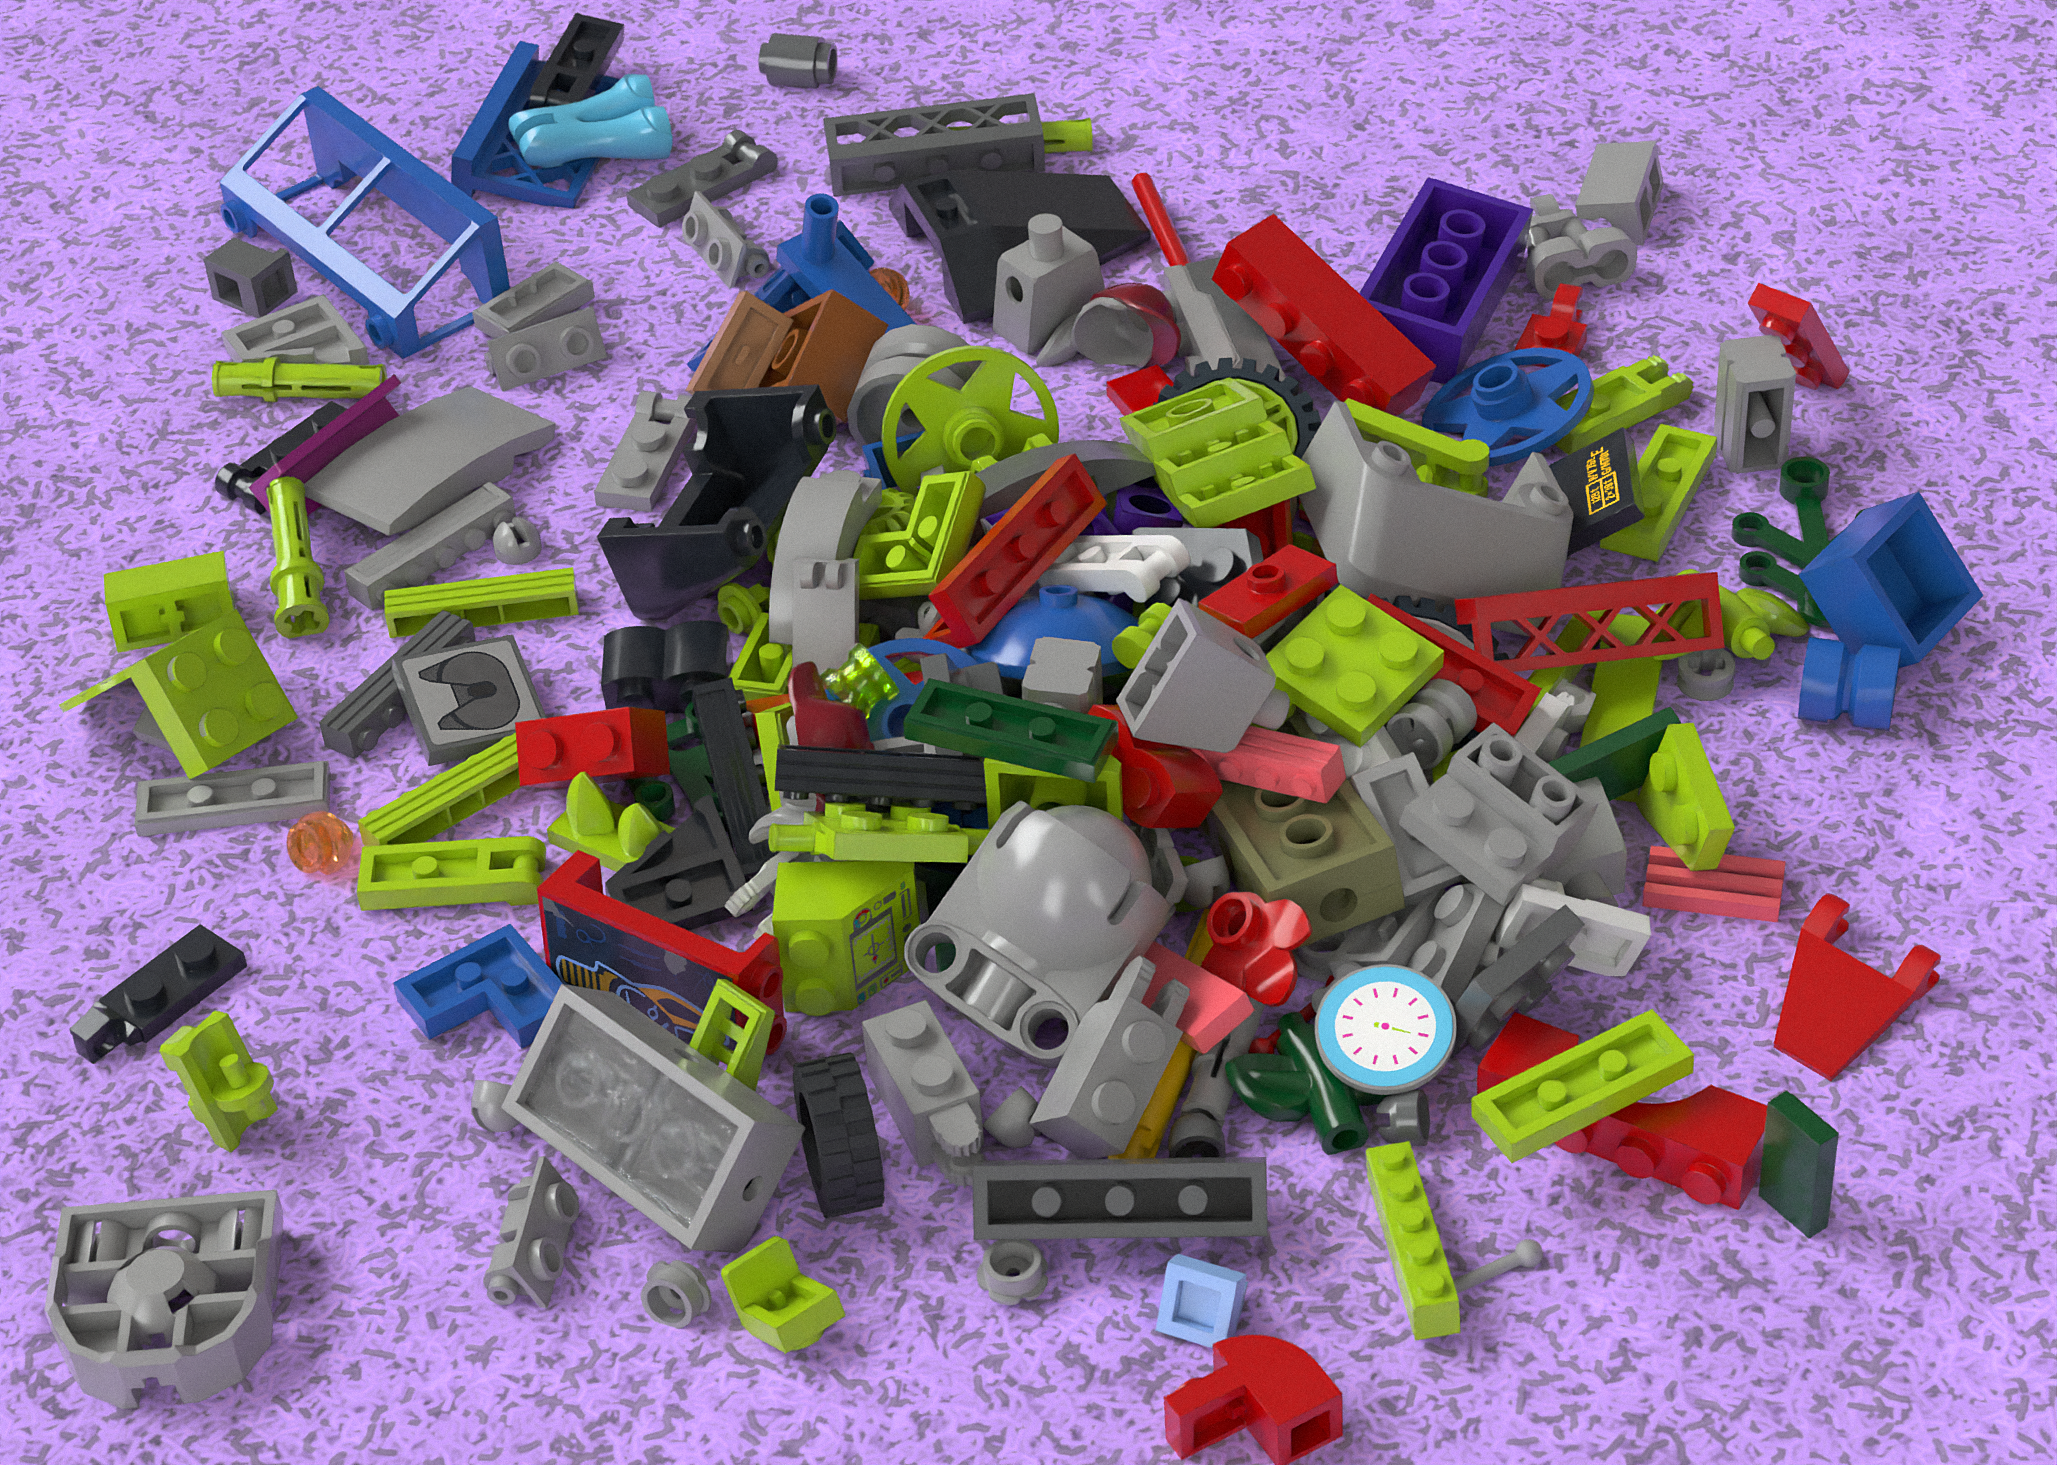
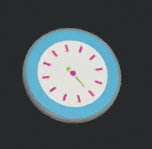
[1315,964,1457,1095]

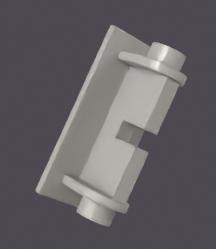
[682,191,769,289]
[484,307,607,392]
[483,1156,579,1308]

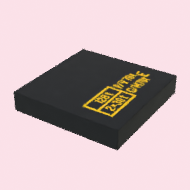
[1549,427,1645,557]

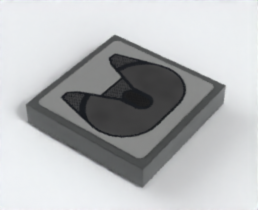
[392,634,547,766]

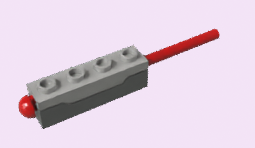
[1131,172,1286,381]

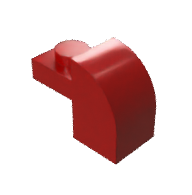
[1163,1335,1343,1465]

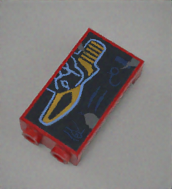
[537,850,787,1064]

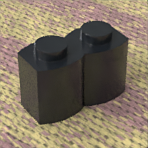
[601,620,733,714]

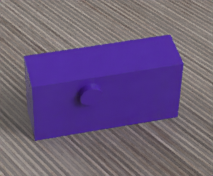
[1359,177,1533,384]

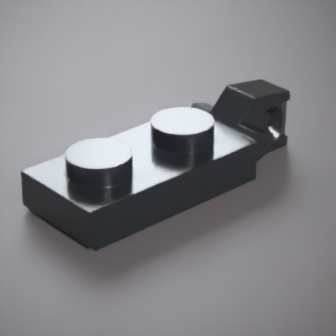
[69,924,247,1064]

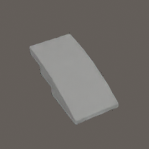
[304,386,556,536]

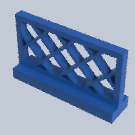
[451,40,620,209]

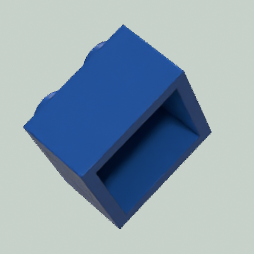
[1798,491,1983,668]

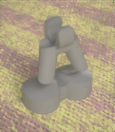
[1526,194,1637,299]

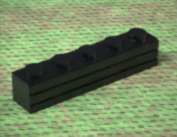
[692,677,781,882]
[775,744,987,810]

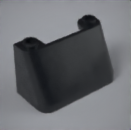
[597,384,837,620]

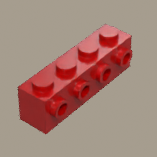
[1212,213,1437,417]

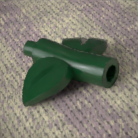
[1224,1012,1387,1156]

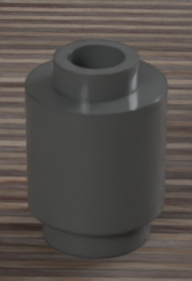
[758,33,838,88]

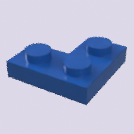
[393,923,563,1049]

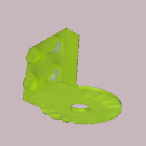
[59,609,298,780]

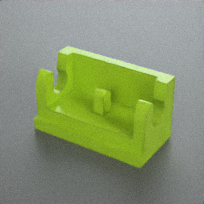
[104,550,236,653]

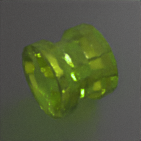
[820,642,900,719]

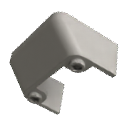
[1298,400,1574,637]

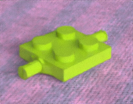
[768,801,992,863]

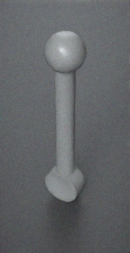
[1453,1239,1543,1293]

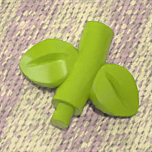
[1651,569,1810,660]

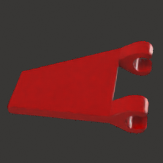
[1774,893,1941,1081]

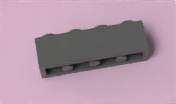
[972,1157,1268,1240]

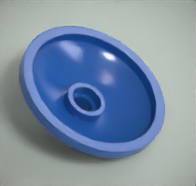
[963,585,1139,679]

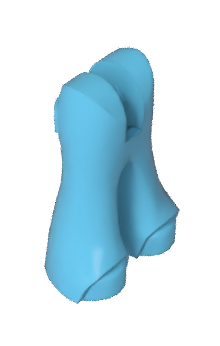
[508,74,673,168]

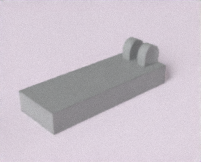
[792,557,859,687]

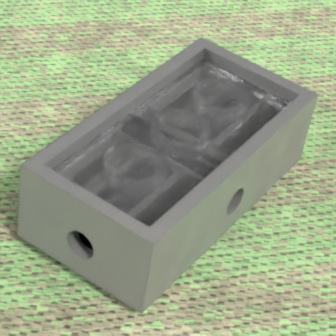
[501,984,806,1253]

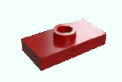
[1198,544,1338,640]

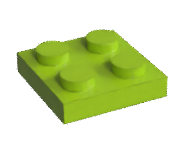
[1266,584,1444,748]

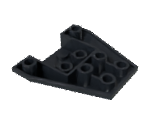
[888,169,1150,324]

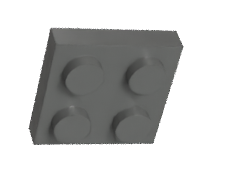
[1450,904,1585,1059]

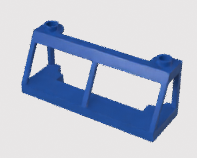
[219,86,510,359]

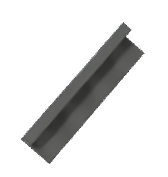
[823,93,1045,197]

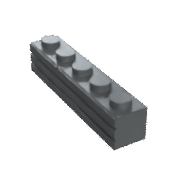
[319,610,476,759]

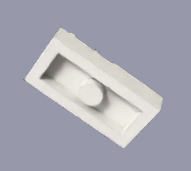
[1495,877,1651,976]

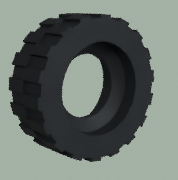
[793,1052,885,1219]

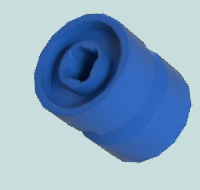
[1798,637,1901,731]

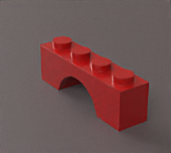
[1477,1012,1767,1210]

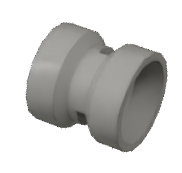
[1386,678,1477,769]

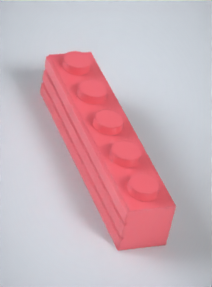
[1181,726,1346,804]

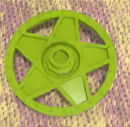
[881,345,1059,498]

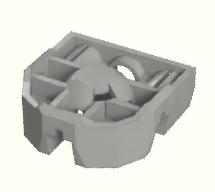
[44,1189,283,1409]

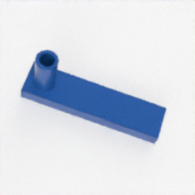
[776,193,917,334]

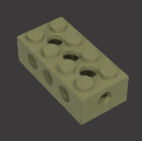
[1198,709,1406,950]

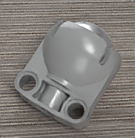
[904,801,1170,1068]

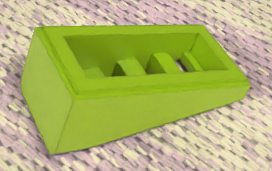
[689,979,775,1092]

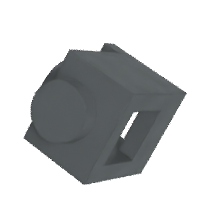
[203,237,298,318]

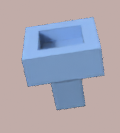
[1155,1254,1248,1348]

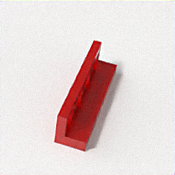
[923,453,1107,657]
[1455,572,1725,672]

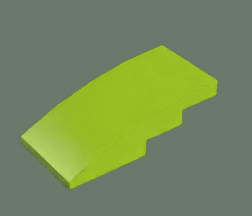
[1119,377,1316,528]

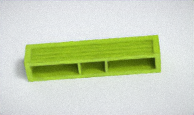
[384,567,579,638]
[358,733,522,846]
[1365,1141,1461,1341]

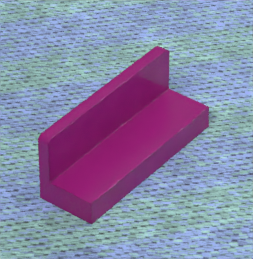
[248,374,401,516]

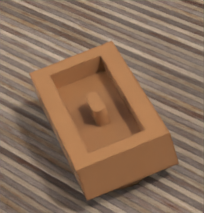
[685,291,794,396]

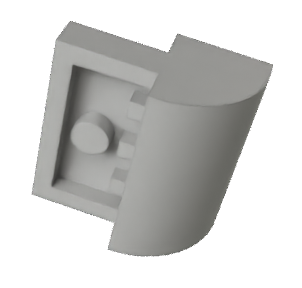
[1399,723,1599,907]

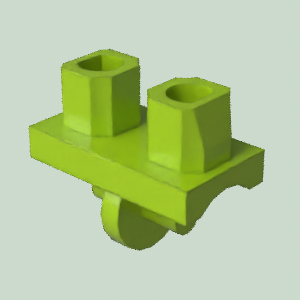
[159,1010,278,1153]

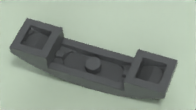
[968,440,1156,548]

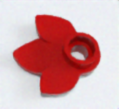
[1200,892,1313,1007]

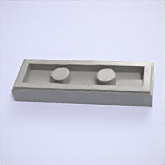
[134,761,331,837]

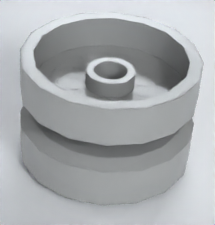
[847,324,983,458]

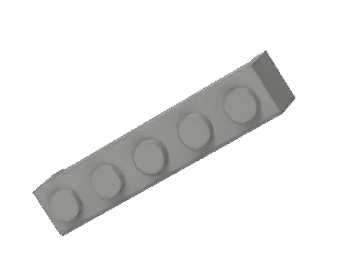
[344,482,516,611]

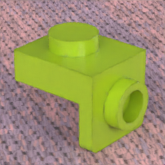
[721,1236,846,1353]

